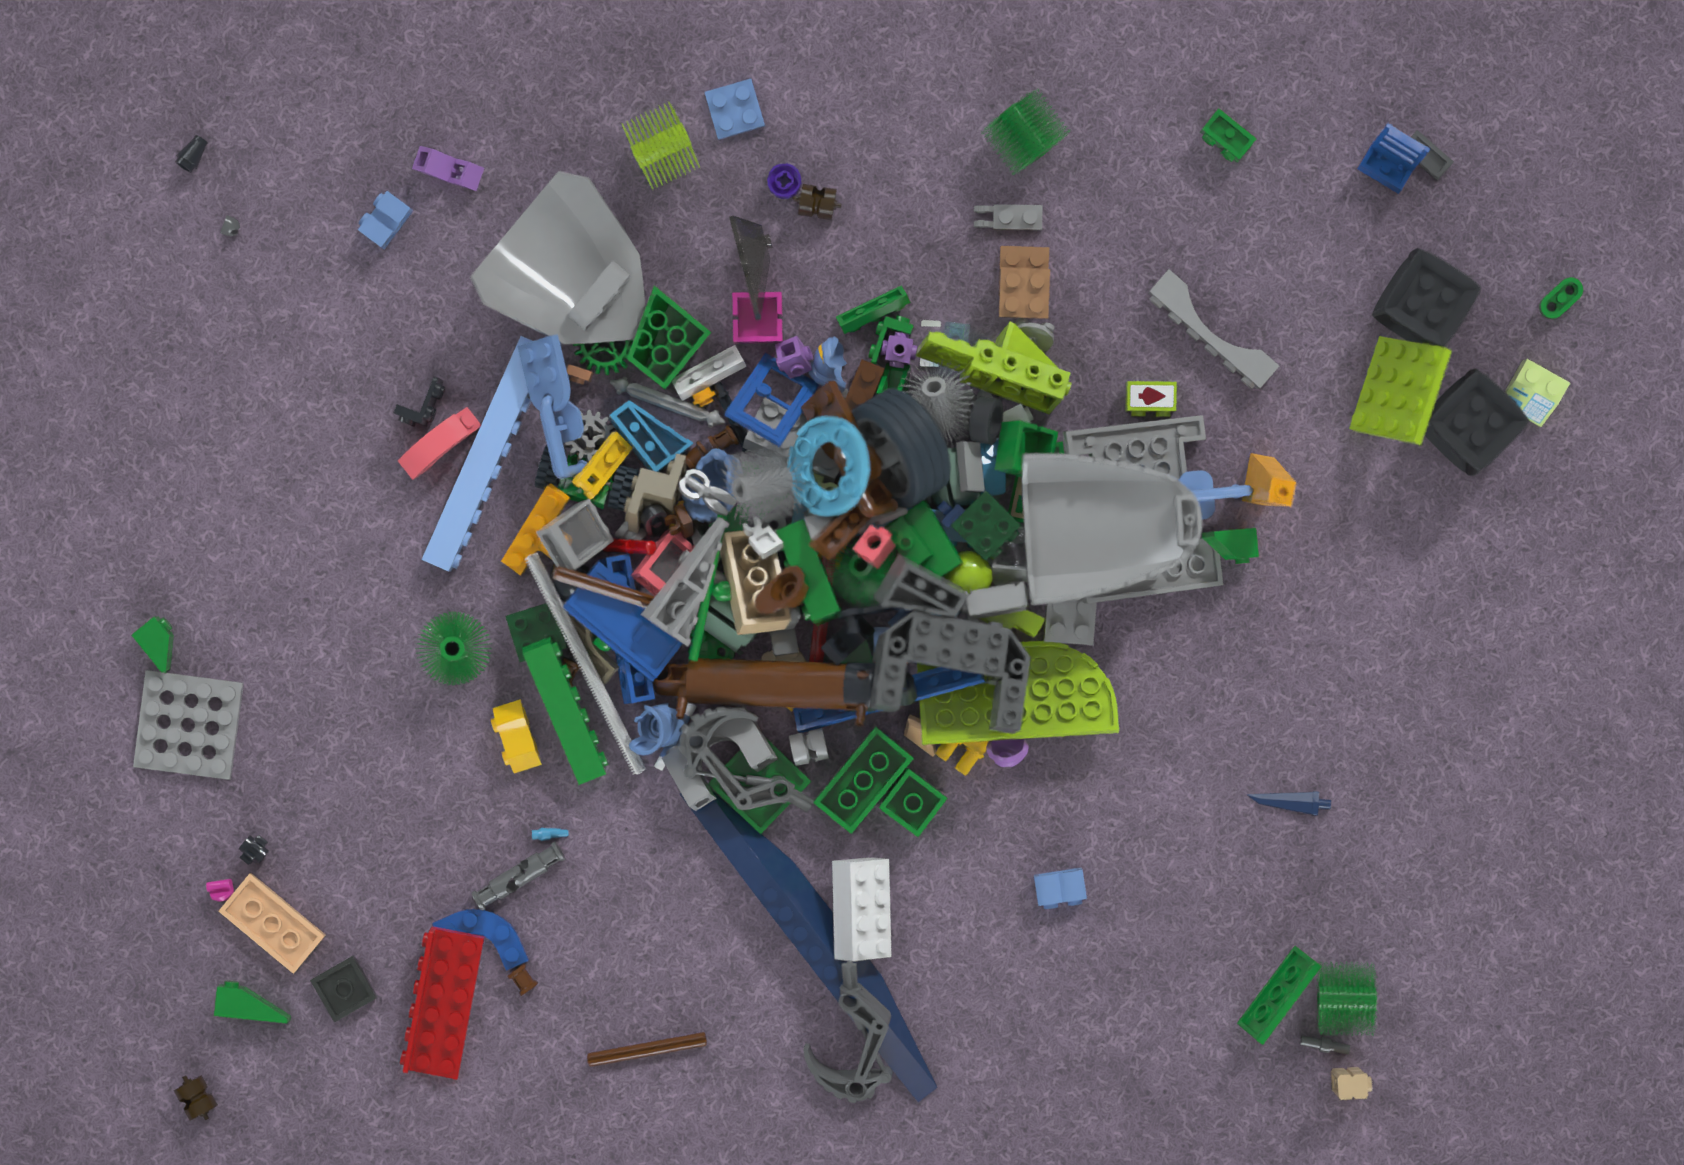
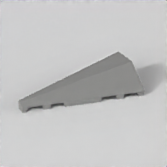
[641,517,729,646]

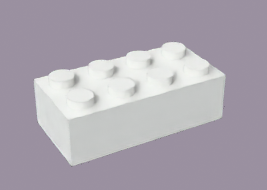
[832,858,891,961]

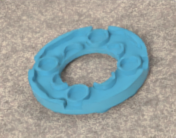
[787,416,870,516]

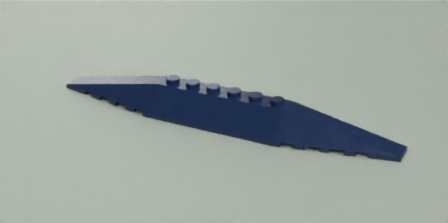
[680,792,937,1102]

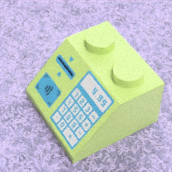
[1505,359,1570,427]

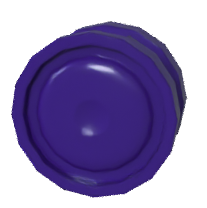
[767,163,802,199]

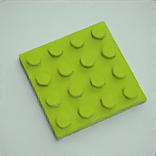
[1349,336,1452,445]

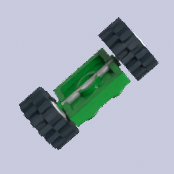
[535,445,639,512]

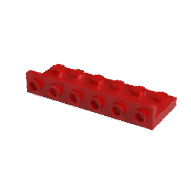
[400,926,485,1080]

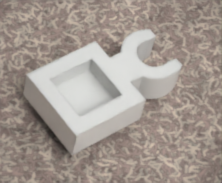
[743,517,783,560]

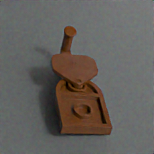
[801,380,898,517]

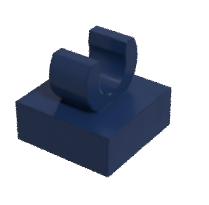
[937,501,965,528]

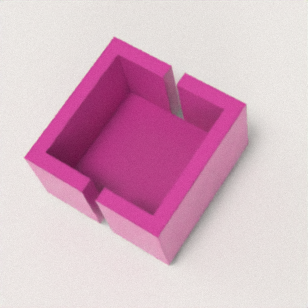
[732,292,783,344]

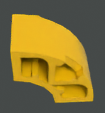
[491,699,542,773]

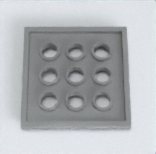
[133,670,244,780]

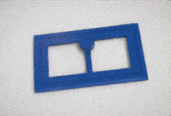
[724,353,819,447]

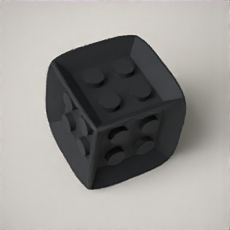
[1371,248,1481,347]
[1424,369,1530,476]

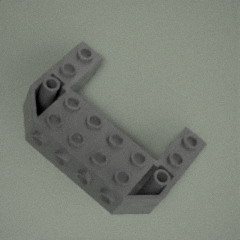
[869,610,1030,734]

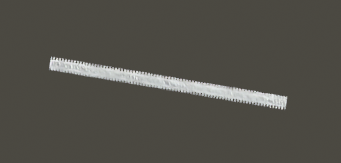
[524,553,646,774]

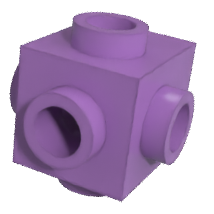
[881,332,917,368]
[775,336,813,379]

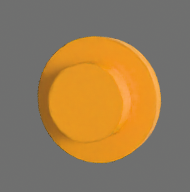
[692,387,715,407]

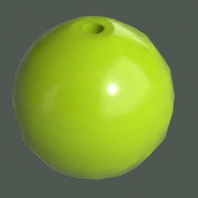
[943,551,992,594]

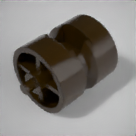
[793,184,842,221]
[173,1075,218,1121]

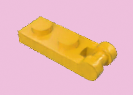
[572,432,633,499]

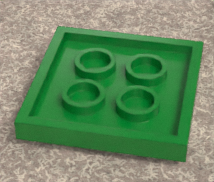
[708,737,811,834]

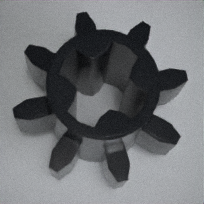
[238,835,269,865]

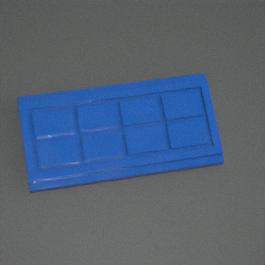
[562,561,683,682]

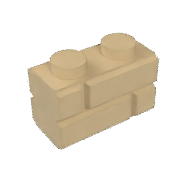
[1331,1067,1372,1100]

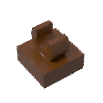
[664,503,693,539]

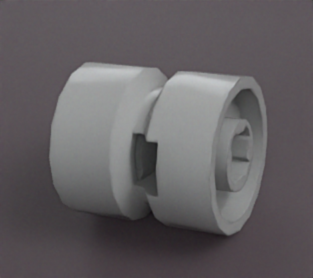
[789,728,829,766]

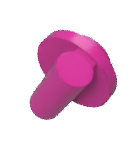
[206,879,234,902]

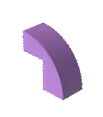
[412,146,484,191]

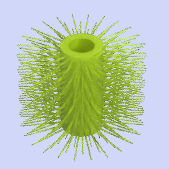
[622,101,700,189]

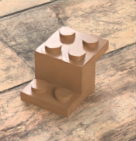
[999,246,1050,319]

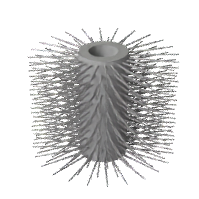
[899,360,975,447]
[721,444,806,526]

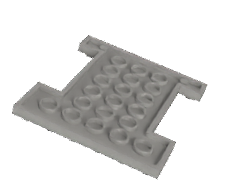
[1063,415,1223,604]

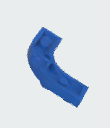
[432,909,529,971]

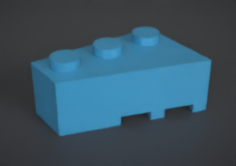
[608,400,694,472]

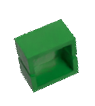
[995,420,1058,477]

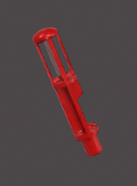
[602,539,657,555]

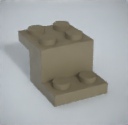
[624,453,686,533]

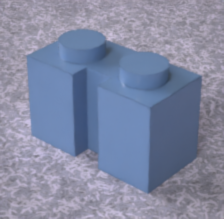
[358,191,413,249]

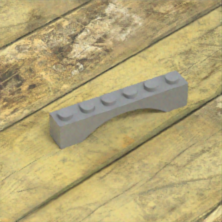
[1148,269,1279,389]

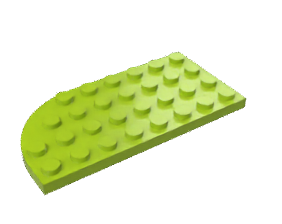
[917,641,1119,745]

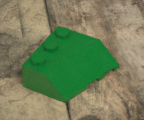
[627,286,711,389]

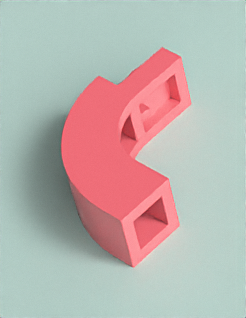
[398,407,481,480]

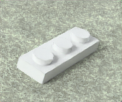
[672,345,746,401]

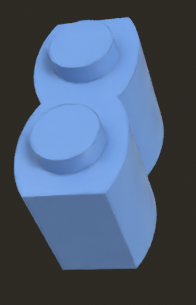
[1034,868,1087,909]

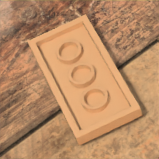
[219,873,326,974]

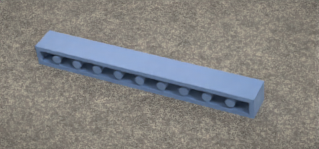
[422,336,532,572]

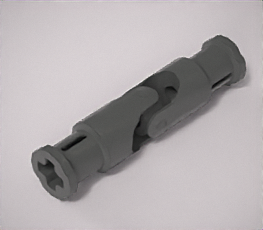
[471,842,566,910]

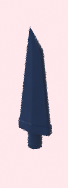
[1247,791,1331,816]

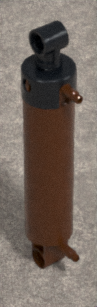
[652,658,917,727]

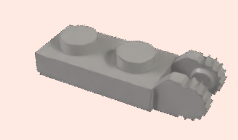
[974,204,1043,230]

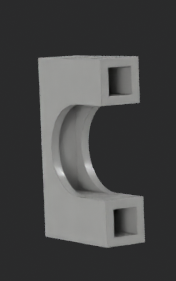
[662,706,778,811]

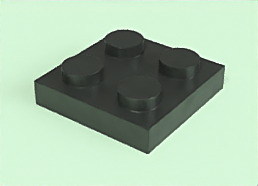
[310,955,378,1022]

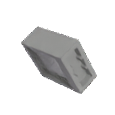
[536,499,614,570]
[987,527,1028,582]

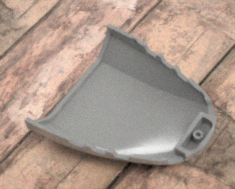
[1021,454,1202,604]

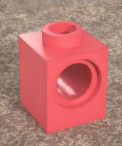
[853,525,895,569]

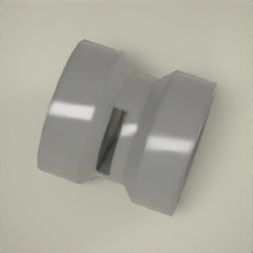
[615,521,647,541]

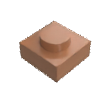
[567,364,594,385]

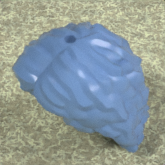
[682,449,742,523]

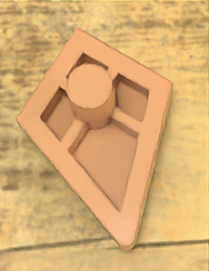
[904,715,936,757]

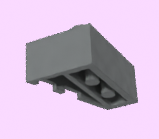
[874,555,968,617]

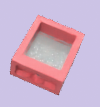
[631,529,695,596]

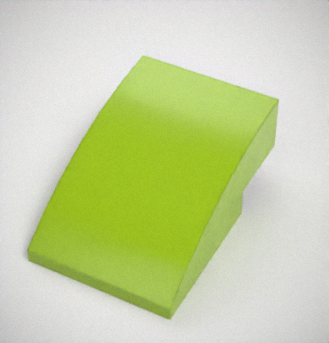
[979,610,1045,638]

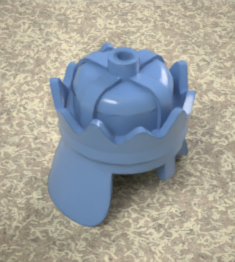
[629,703,684,755]

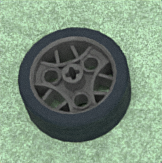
[851,388,951,508]

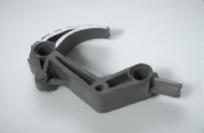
[677,707,814,812]
[803,961,893,1103]

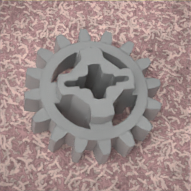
[563,410,614,463]

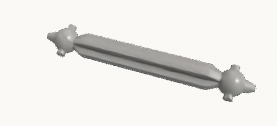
[610,377,725,428]

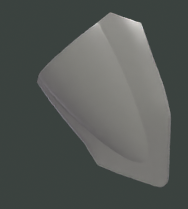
[470,171,646,344]

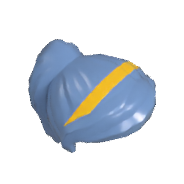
[809,336,847,393]

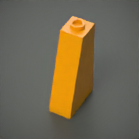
[1242,453,1296,507]

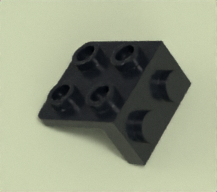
[393,376,446,427]

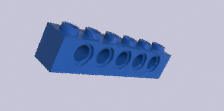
[598,554,655,704]

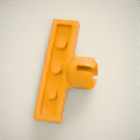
[501,483,572,575]

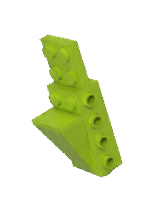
[916,322,1071,414]

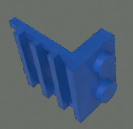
[1357,123,1430,194]

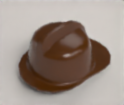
[755,566,809,614]

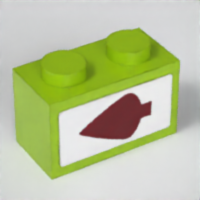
[1126,381,1177,417]

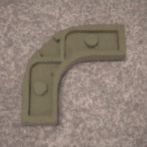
[570,614,619,685]

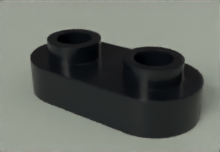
[640,504,670,538]

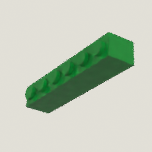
[523,637,609,785]

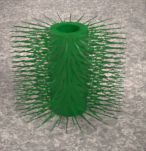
[981,89,1070,175]
[826,533,900,608]
[415,612,492,685]
[1316,961,1378,1036]

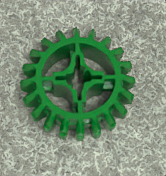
[573,340,633,375]

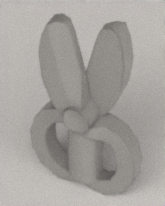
[678,469,736,516]

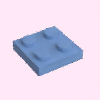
[704,79,765,140]

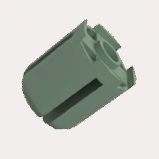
[932,447,981,509]
[704,594,758,656]

